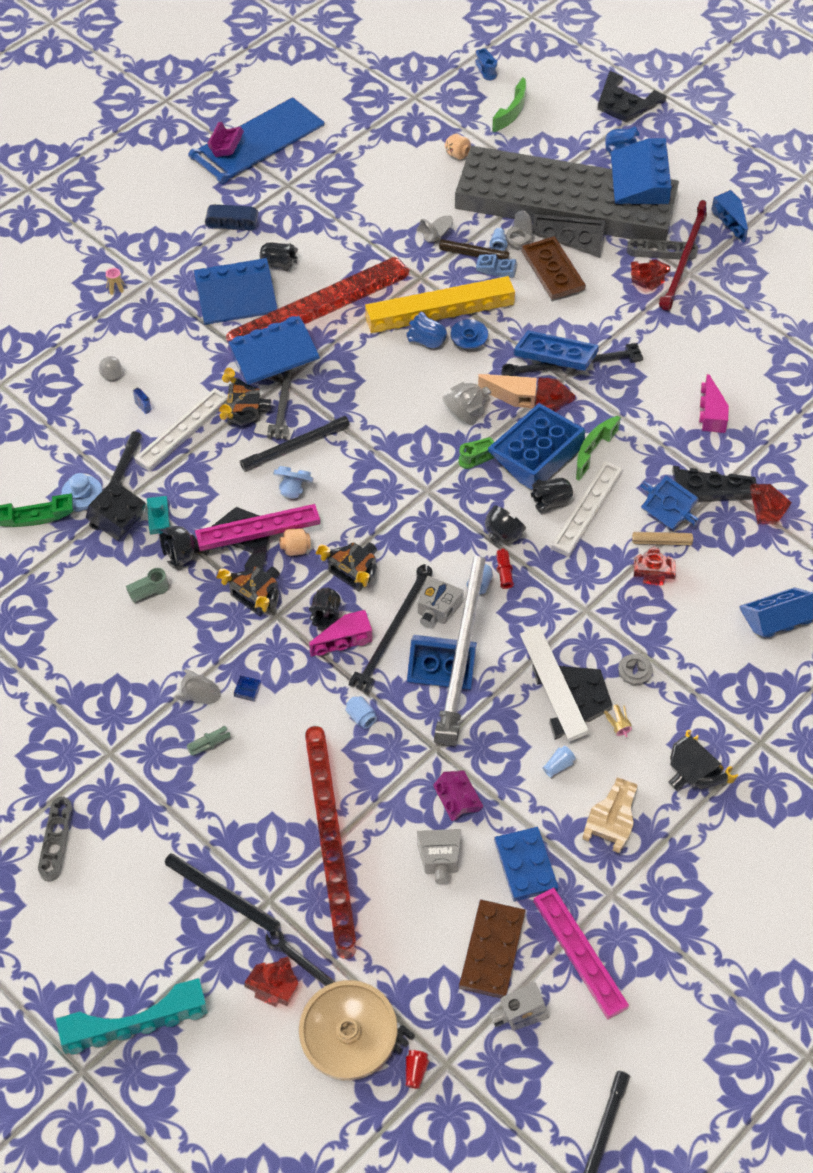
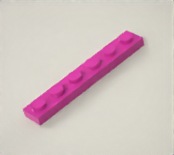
[195,504,320,551]
[533,888,629,1020]

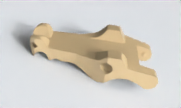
[582,777,638,853]

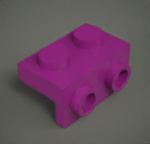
[207,122,244,157]
[433,770,483,821]

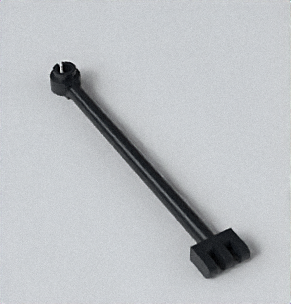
[501,343,644,376]
[348,564,433,694]
[265,929,415,1055]

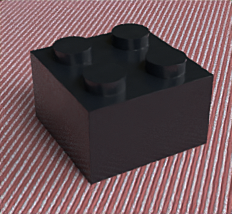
[85,479,146,541]

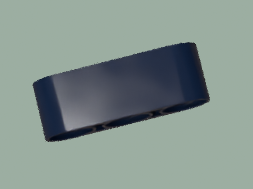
[205,204,259,231]

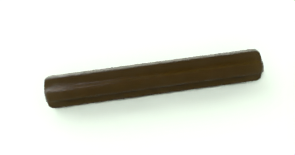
[439,239,510,260]

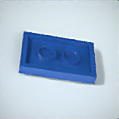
[494,827,558,902]

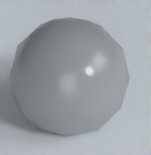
[99,356,122,380]

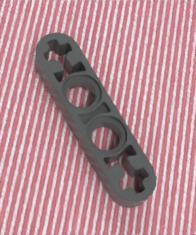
[626,239,698,260]
[38,797,73,882]

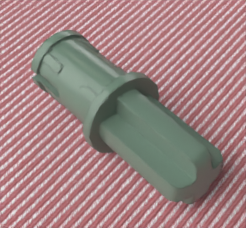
[187,725,231,756]

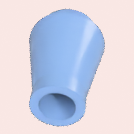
[489,228,507,251]
[542,746,576,778]

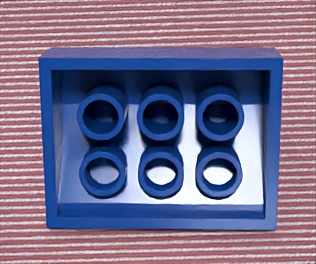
[611,138,671,204]
[194,258,278,325]
[228,316,320,385]
[488,403,585,490]

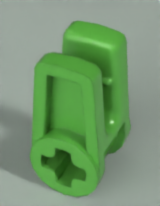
[458,437,495,469]

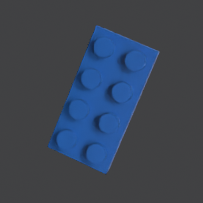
[514,330,599,371]

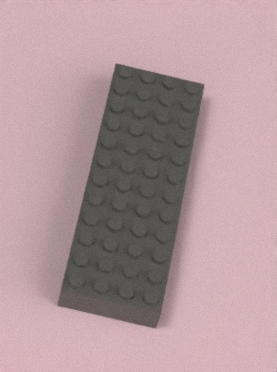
[455,145,679,241]

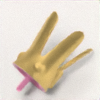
[106,268,125,295]
[604,704,632,737]

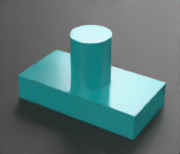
[147,496,170,535]

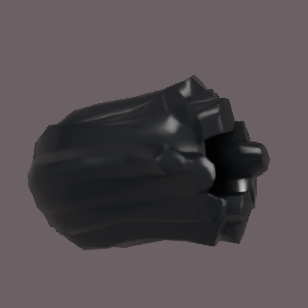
[259,242,298,271]
[530,478,573,514]
[309,587,341,631]

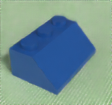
[739,587,813,637]
[407,635,477,690]

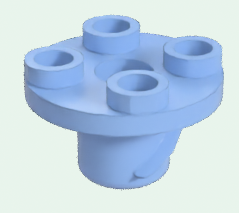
[273,466,313,498]
[62,473,102,512]

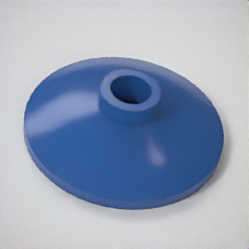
[450,319,488,349]

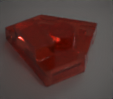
[631,259,671,290]
[535,377,575,412]
[750,484,792,524]
[633,546,676,585]
[244,957,299,1007]

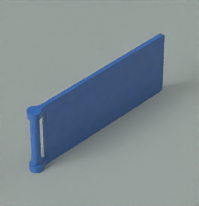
[188,97,325,184]

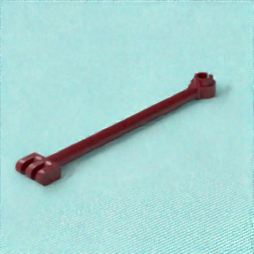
[659,200,707,311]

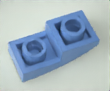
[476,254,517,277]

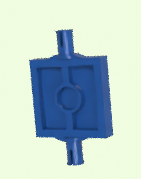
[640,475,699,531]

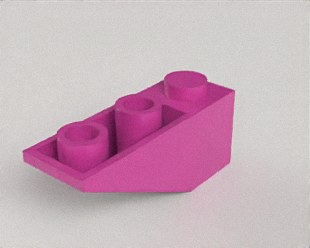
[699,374,729,433]
[309,610,372,657]

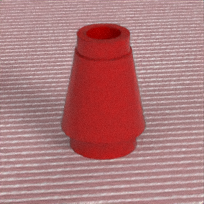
[405,1050,430,1089]

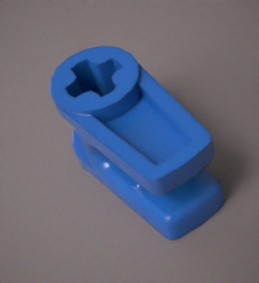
[475,48,498,80]

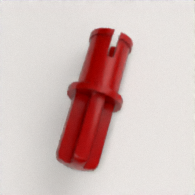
[496,548,514,589]

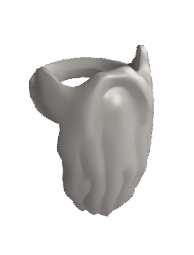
[506,211,533,247]
[417,215,453,243]
[176,669,221,705]

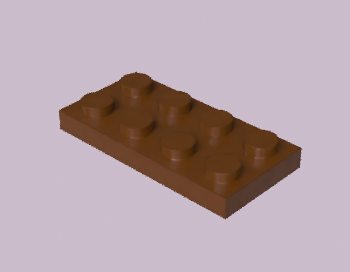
[521,236,586,300]
[459,899,526,999]

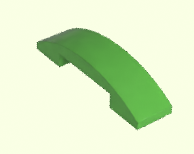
[492,77,526,132]
[576,416,621,481]

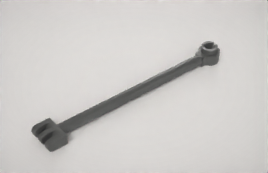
[267,369,292,439]

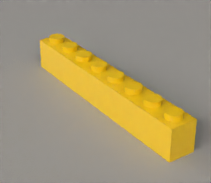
[365,276,515,333]

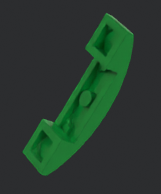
[0,493,73,527]

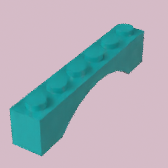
[55,978,208,1054]

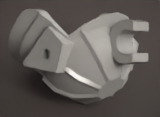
[443,382,491,425]

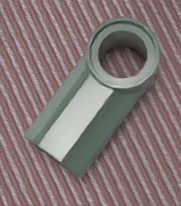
[126,568,169,603]

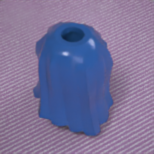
[605,126,640,154]
[406,312,447,348]

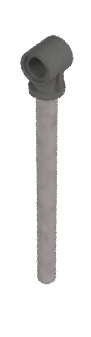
[434,556,486,746]

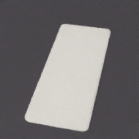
[254,421,294,440]

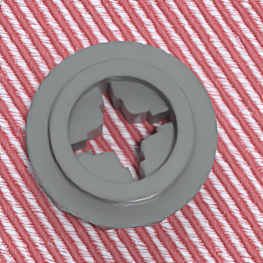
[618,654,653,685]

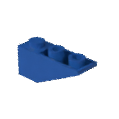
[711,190,748,243]

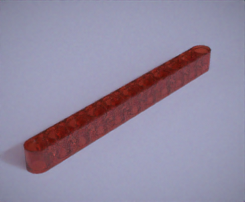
[225,256,409,342]
[305,726,357,959]

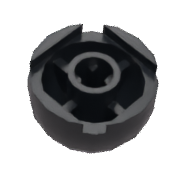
[485,505,526,544]
[159,526,197,568]

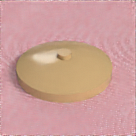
[299,980,398,1081]

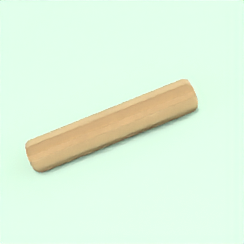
[632,532,693,545]

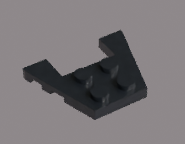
[597,71,667,122]
[195,507,270,571]
[532,664,613,740]

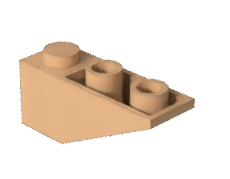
[478,374,537,408]

